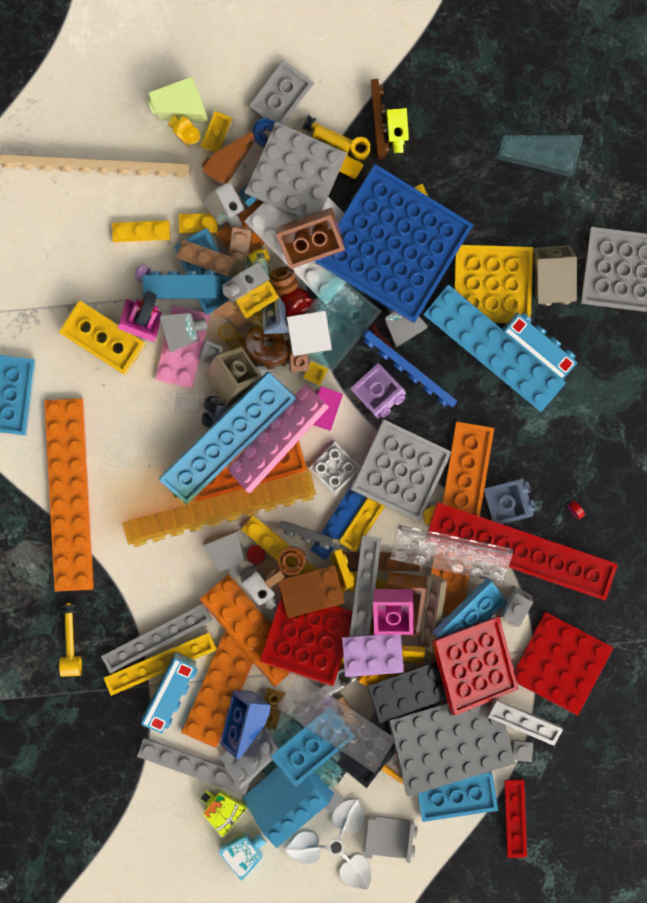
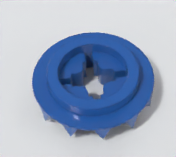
[252,117,276,148]

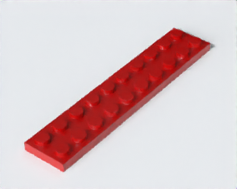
[424,502,618,601]

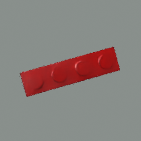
[504,779,527,858]

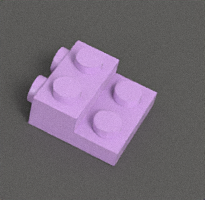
[350,363,406,419]

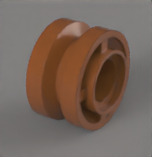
[269,267,299,295]
[278,546,307,575]

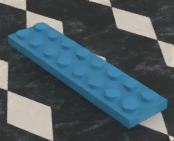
[423,285,566,412]
[159,371,296,505]

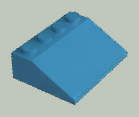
[242,766,335,848]

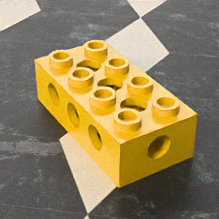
[58,300,147,376]

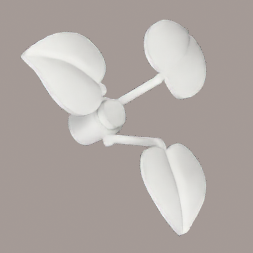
[286,799,371,890]

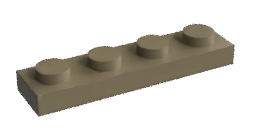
[418,574,447,653]

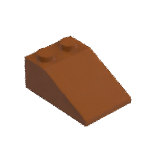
[201,132,255,187]
[278,565,345,618]
[387,572,427,637]

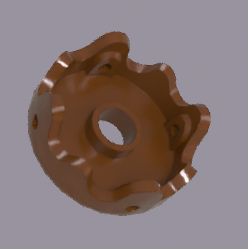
[243,323,292,370]

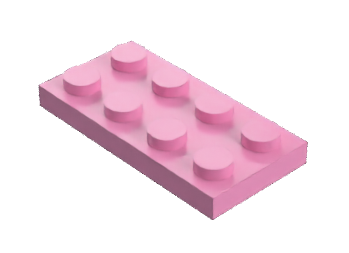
[155,305,210,389]

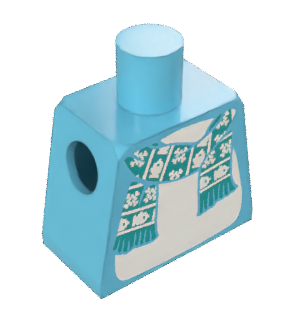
[219,833,267,881]

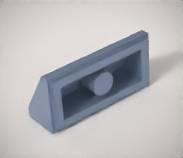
[262,298,288,334]

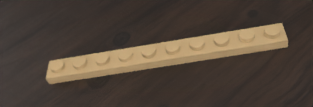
[0,155,191,178]

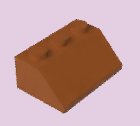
[276,207,345,269]

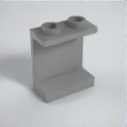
[364,815,418,863]

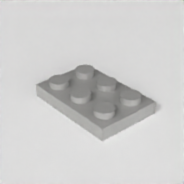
[249,60,314,125]
[220,724,281,788]

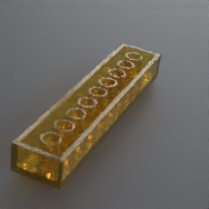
[122,472,317,547]

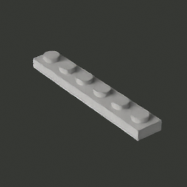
[349,536,381,637]
[101,604,212,673]
[137,737,250,795]

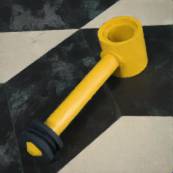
[302,115,370,160]
[59,603,82,677]

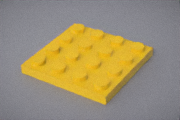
[454,245,533,324]

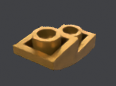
[264,688,286,731]

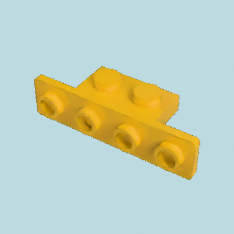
[296,127,363,179]

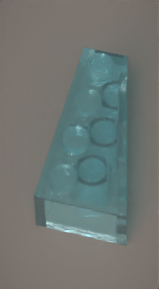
[497,135,584,177]

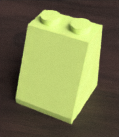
[147,77,208,123]

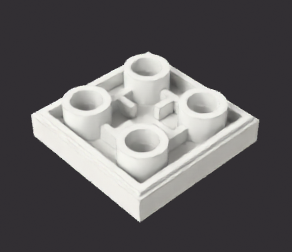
[287,311,332,356]
[308,441,360,495]

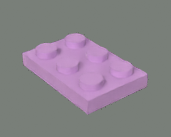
[342,635,404,677]

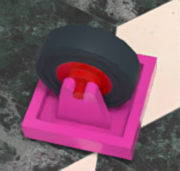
[117,291,163,342]

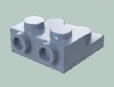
[484,478,536,524]

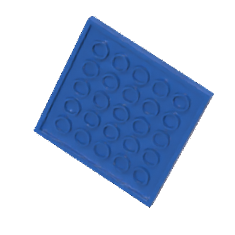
[315,164,473,324]

